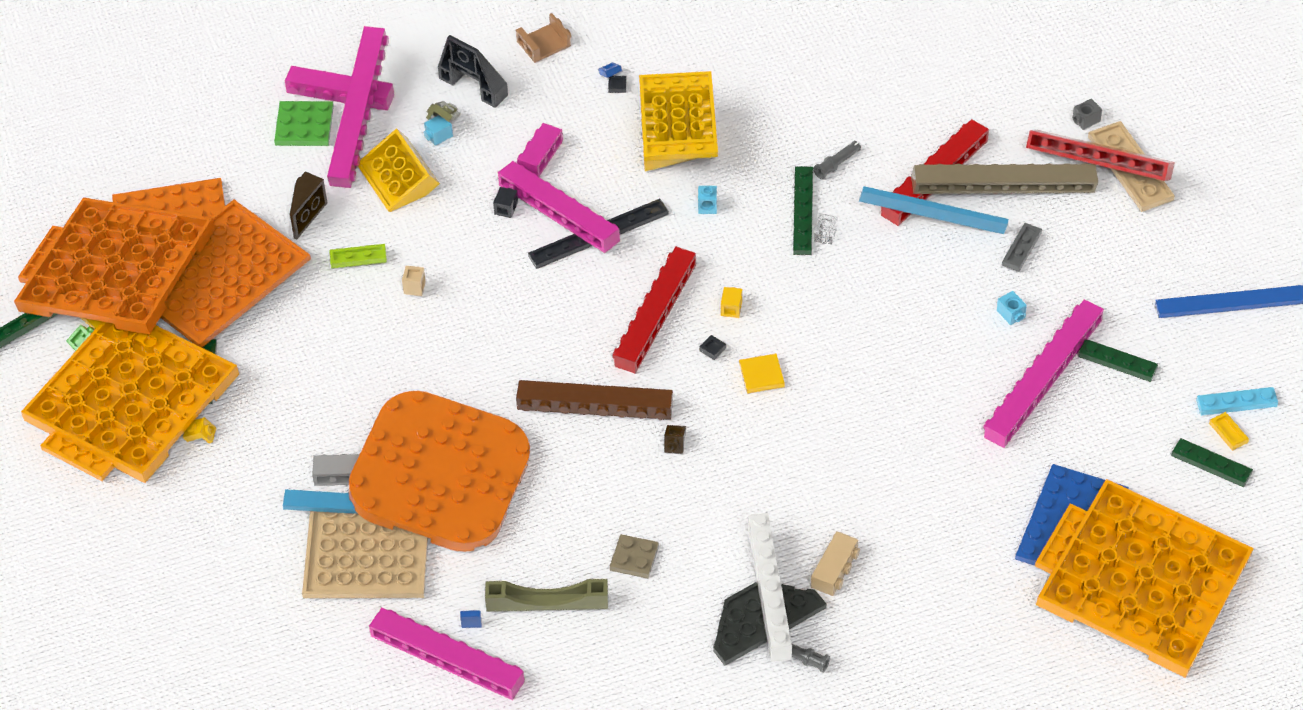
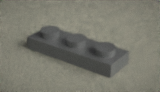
[1002,223,1042,272]

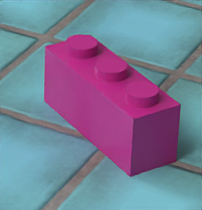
[517,123,563,177]

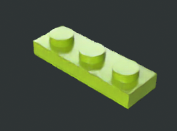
[329,244,387,269]

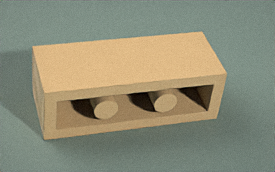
[811,531,860,596]

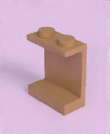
[516,13,572,63]

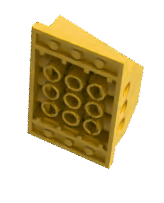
[639,71,718,171]

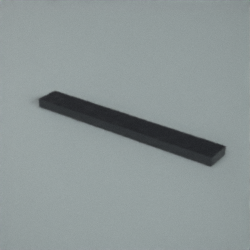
[528,198,669,269]

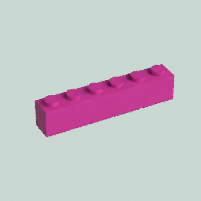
[284,65,395,111]

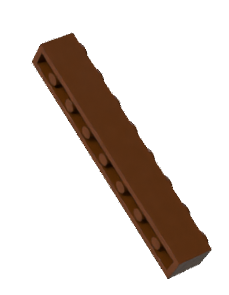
[516,380,673,420]

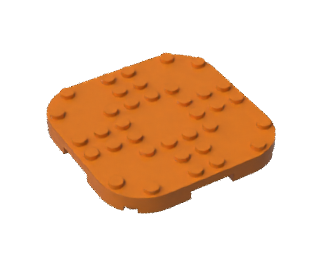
[348,391,530,552]

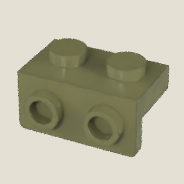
[426,101,461,122]

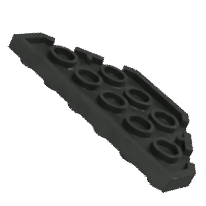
[713,581,827,666]

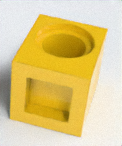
[720,287,743,318]

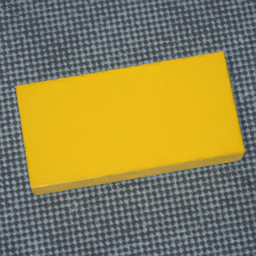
[1209,412,1249,451]

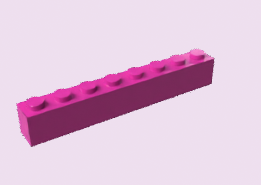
[497,161,620,253]
[369,607,525,701]

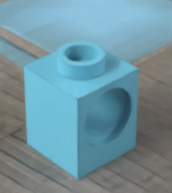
[698,186,717,214]
[997,291,1027,325]

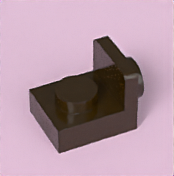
[664,425,686,454]

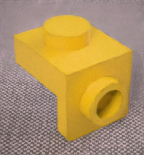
[183,417,216,444]

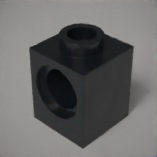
[493,187,518,218]

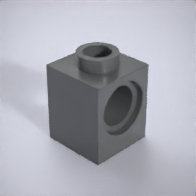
[1072,98,1102,130]

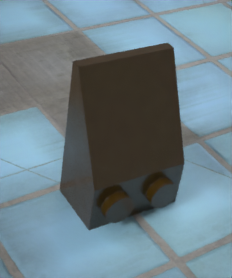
[290,171,328,240]

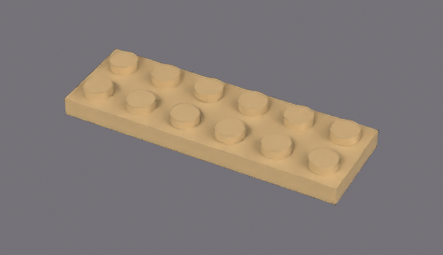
[1088,121,1175,212]

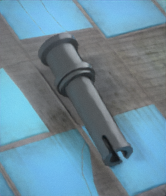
[813,140,861,179]
[792,644,830,673]

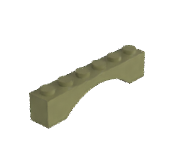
[485,579,609,612]

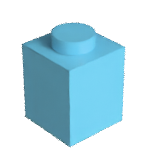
[423,115,453,146]

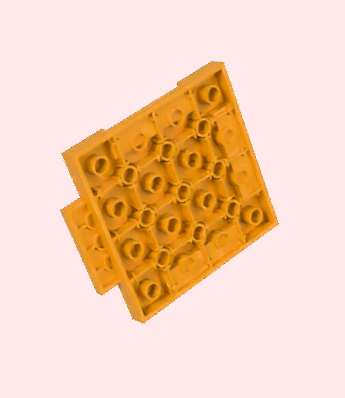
[21,322,239,483]
[1035,479,1254,678]

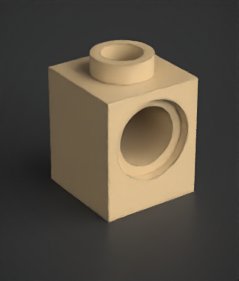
[402,266,426,296]

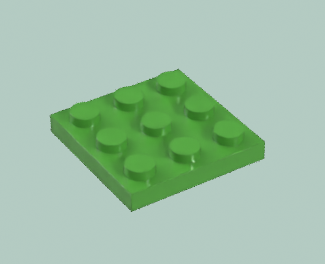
[274,101,334,146]

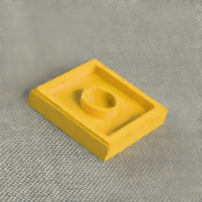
[739,353,785,394]

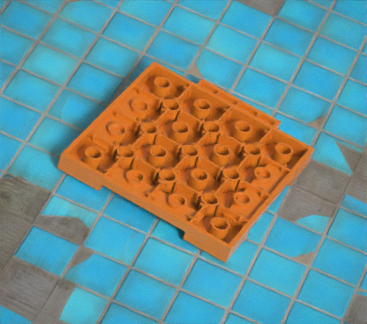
[14,197,216,335]

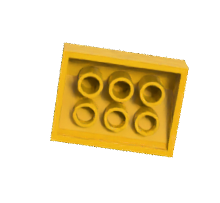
[358,128,440,212]

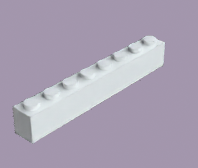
[748,513,792,662]

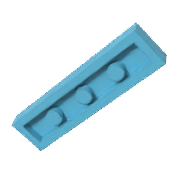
[1196,387,1278,416]

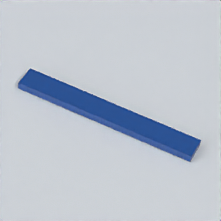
[1155,285,1303,318]

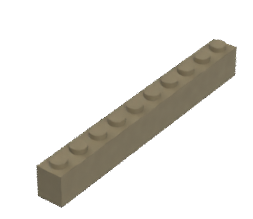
[911,163,1099,194]

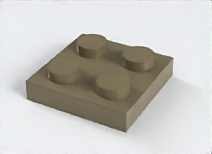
[610,534,659,579]

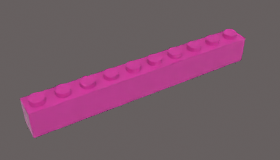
[327,26,389,188]
[983,299,1104,448]

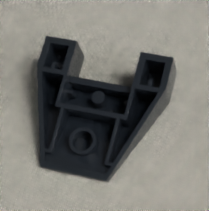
[438,35,508,108]

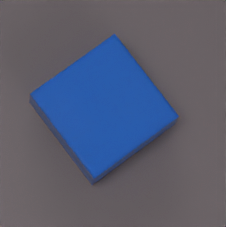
[598,62,622,78]
[460,610,482,628]

